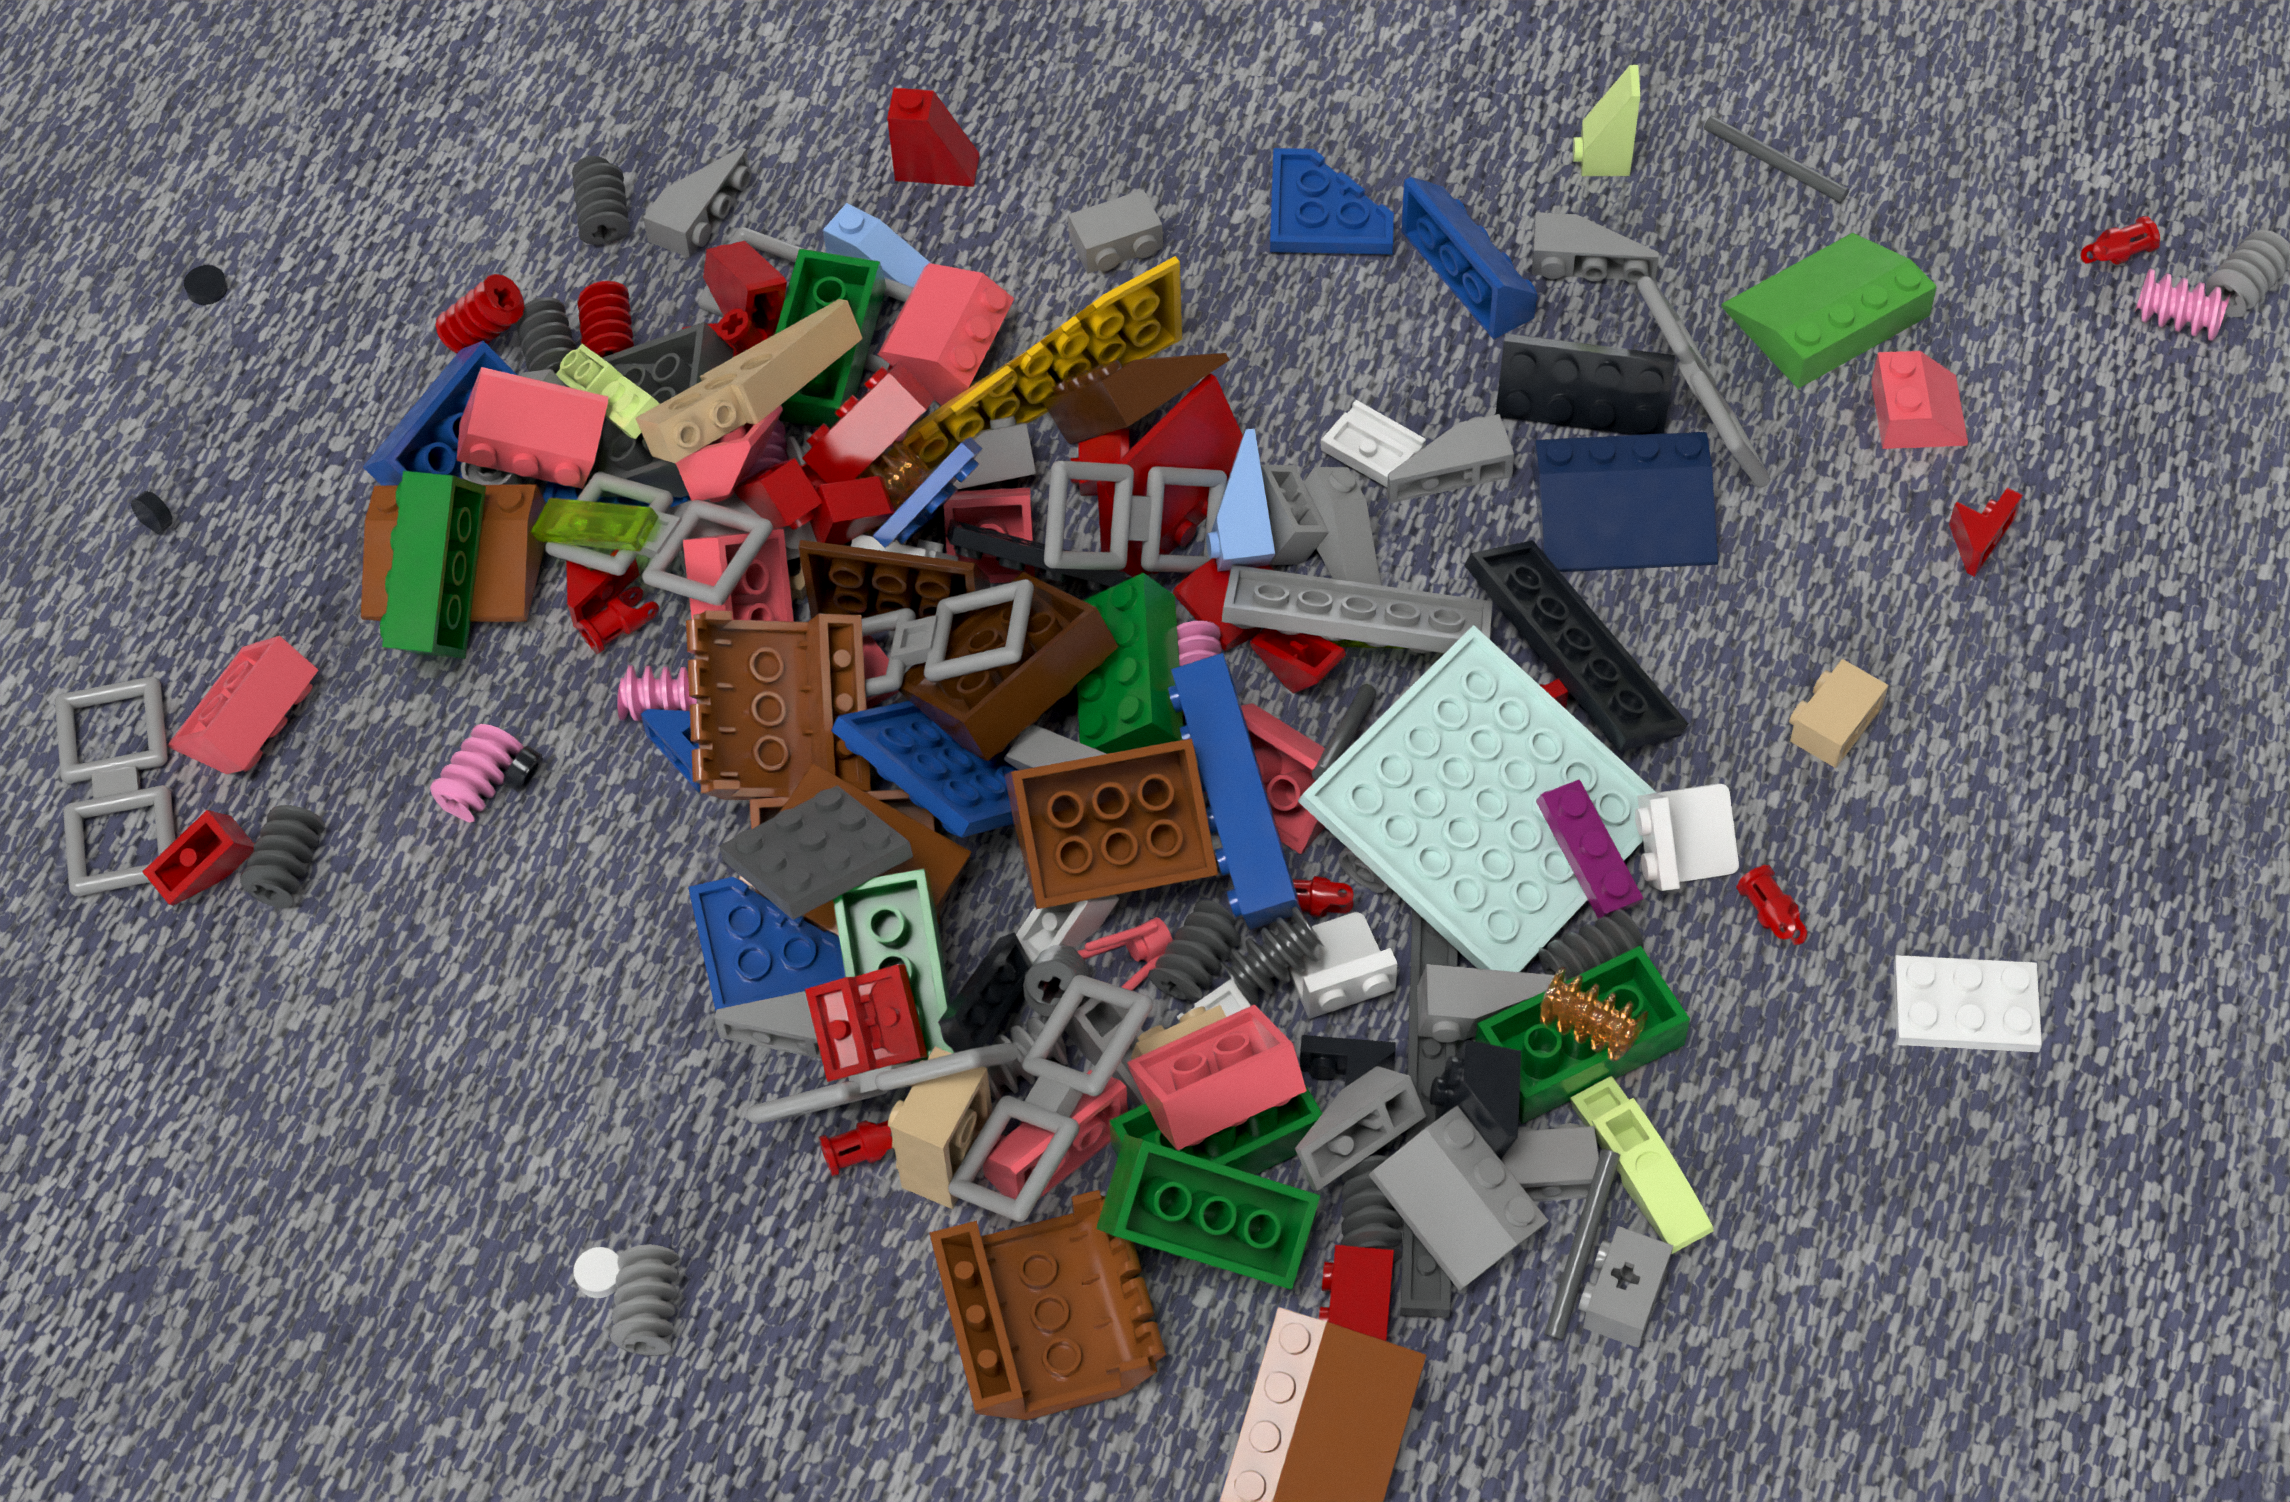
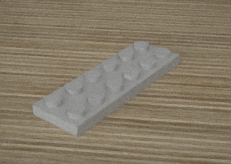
[1222,565,1493,653]

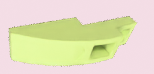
[556,344,660,439]
[1571,1076,1714,1254]

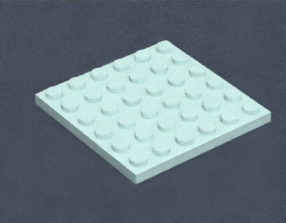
[1298,625,1657,972]

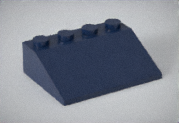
[1532,432,1718,572]

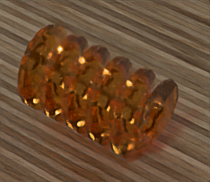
[859,440,930,536]
[1540,966,1648,1062]

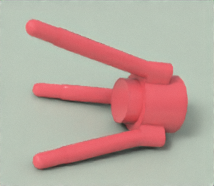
[1077,917,1173,991]

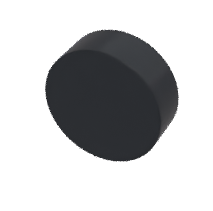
[184,265,228,305]
[131,491,173,534]
[503,746,543,792]

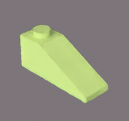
[1573,65,1640,176]

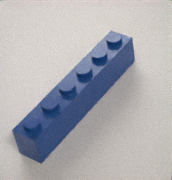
[1168,653,1302,930]

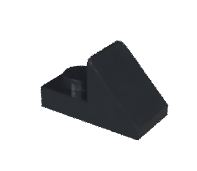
[1300,1035,1396,1087]

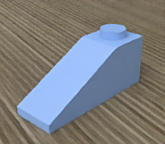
[823,203,930,287]
[1206,429,1275,572]

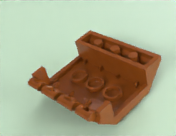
[686,610,871,800]
[929,1190,1166,1420]

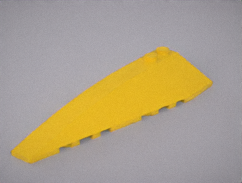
[855,256,1182,498]

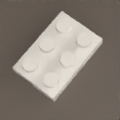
[1894,955,2042,1052]

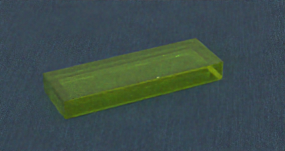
[531,498,659,552]

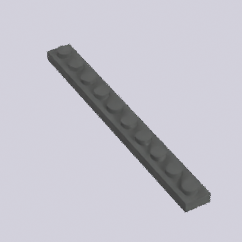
[1400,908,1458,1318]

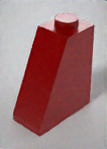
[887,87,980,187]
[703,241,787,337]

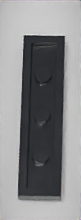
[938,932,1032,1053]

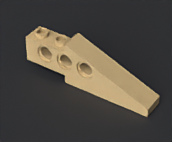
[636,299,863,463]

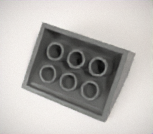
[583,322,734,497]

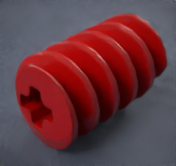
[435,274,524,353]
[577,281,634,359]

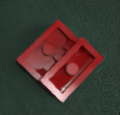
[1173,558,1275,651]
[805,964,928,1082]

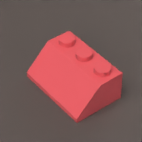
[878,263,1014,406]
[457,367,608,489]
[683,529,794,622]
[167,635,318,774]
[1204,703,1325,854]
[1127,1004,1307,1151]
[983,1070,1128,1200]

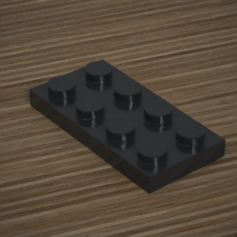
[1495,333,1676,435]
[946,519,1126,592]

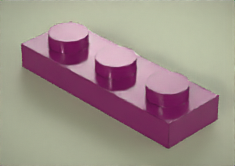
[1536,779,1644,919]

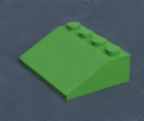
[1721,233,1937,389]

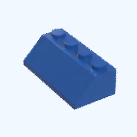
[1401,177,1538,340]
[363,341,517,486]

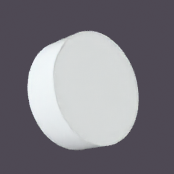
[574,1247,620,1298]

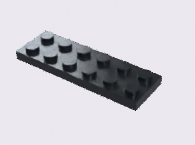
[1464,540,1689,752]

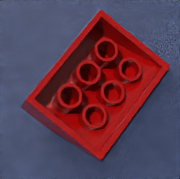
[1097,373,1243,577]

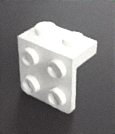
[1635,783,1739,891]
[1287,912,1397,1019]

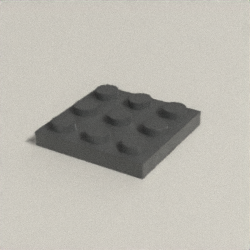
[719,785,913,920]

